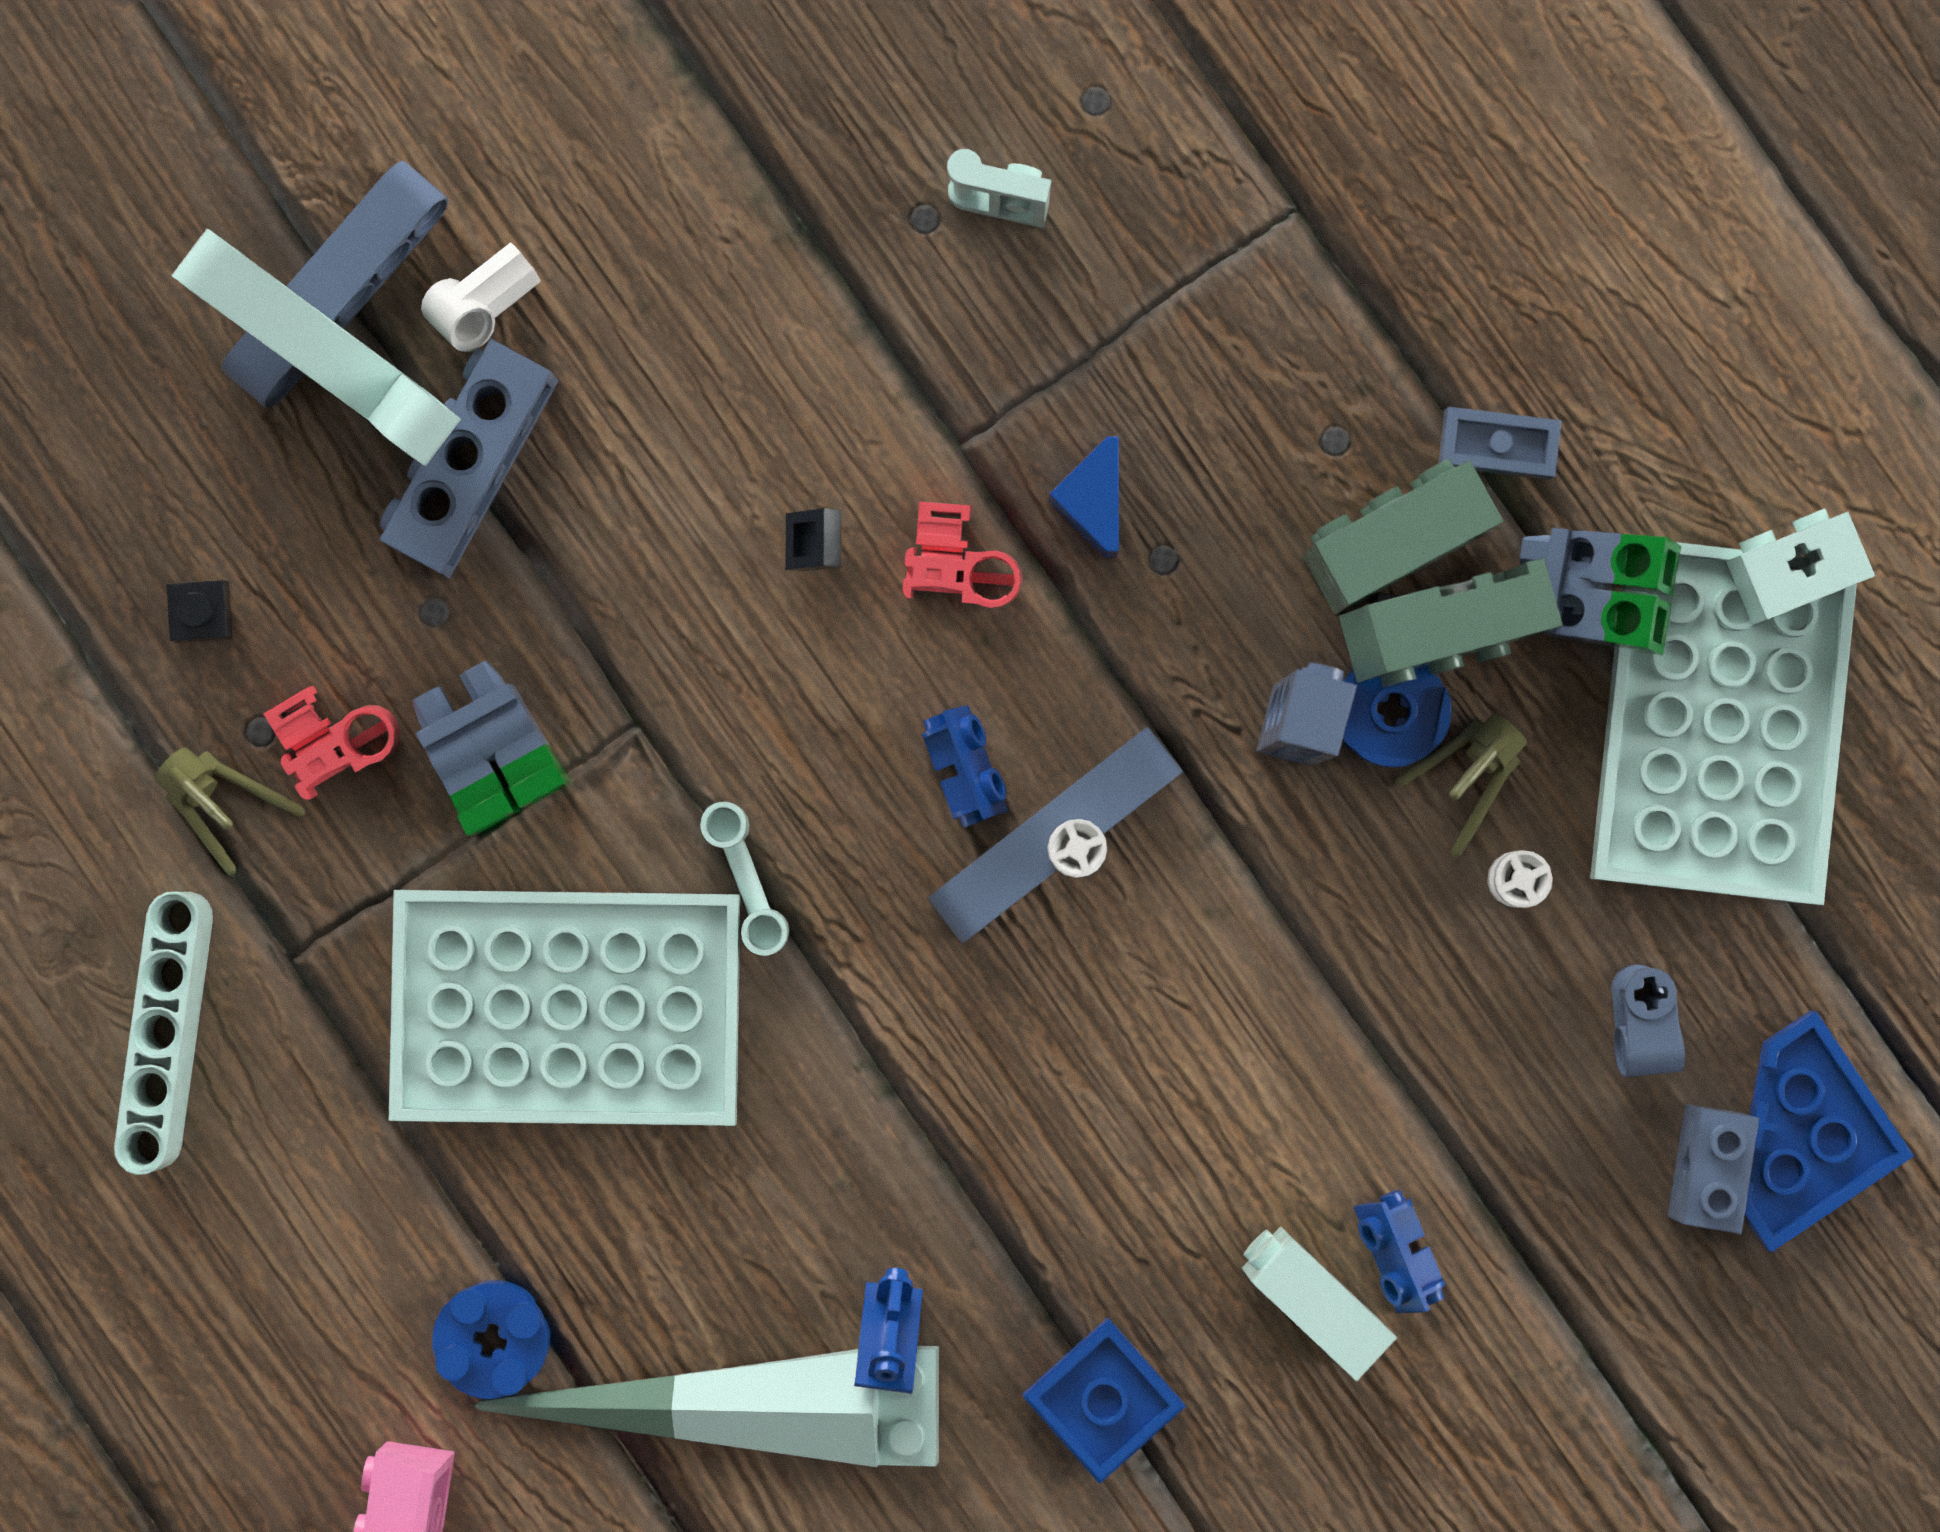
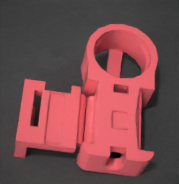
[903,502,1023,608]
[264,685,400,800]

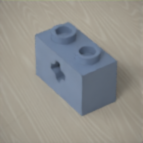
[1668,1104,1759,1234]

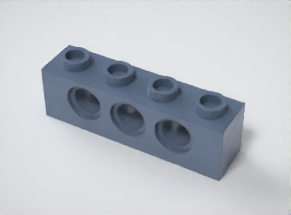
[379,338,559,579]
[1256,663,1356,766]

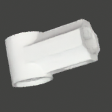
[421,243,541,352]

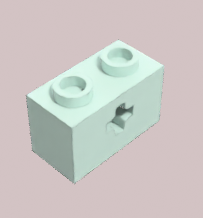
[1726,508,1875,625]

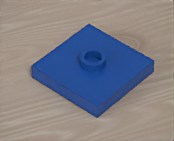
[1022,1317,1186,1484]

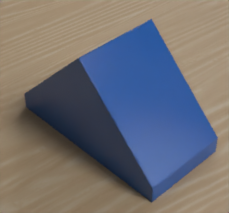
[1048,436,1119,558]

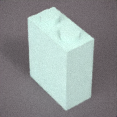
[1242,1226,1397,1381]

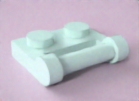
[947,149,1051,228]

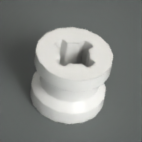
[1047,819,1107,878]
[1487,850,1553,908]

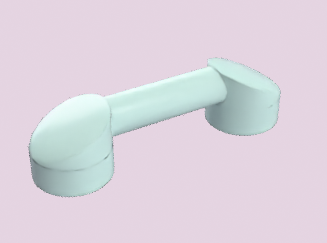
[700,802,789,956]

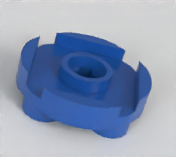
[1342,665,1451,768]
[432,1280,551,1399]

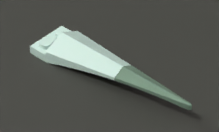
[474,1346,939,1467]

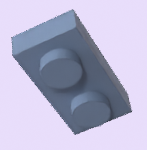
[1438,407,1562,480]

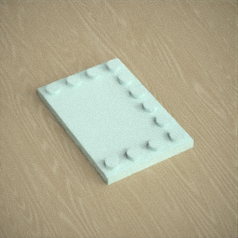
[1590,542,1857,905]
[389,890,741,1126]

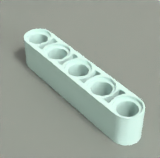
[114,892,213,1175]

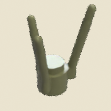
[1395,713,1527,858]
[155,747,305,875]

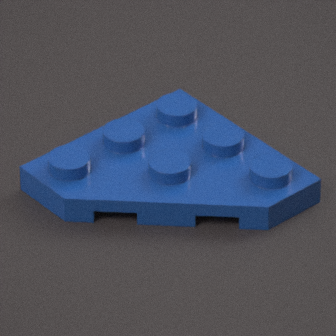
[1744,1011,1914,1252]

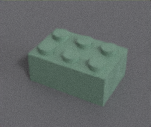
[1302,459,1503,615]

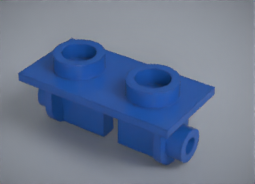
[921,705,1008,828]
[1353,1189,1446,1313]
[854,1268,923,1394]

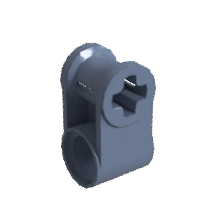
[1611,964,1685,1078]

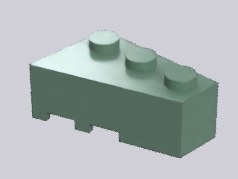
[1339,558,1563,688]

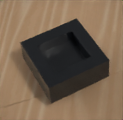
[785,508,842,572]
[166,580,232,643]

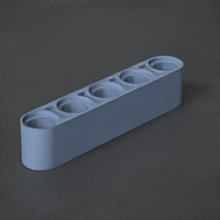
[221,161,449,408]
[927,726,1183,944]

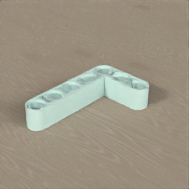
[172,228,461,466]

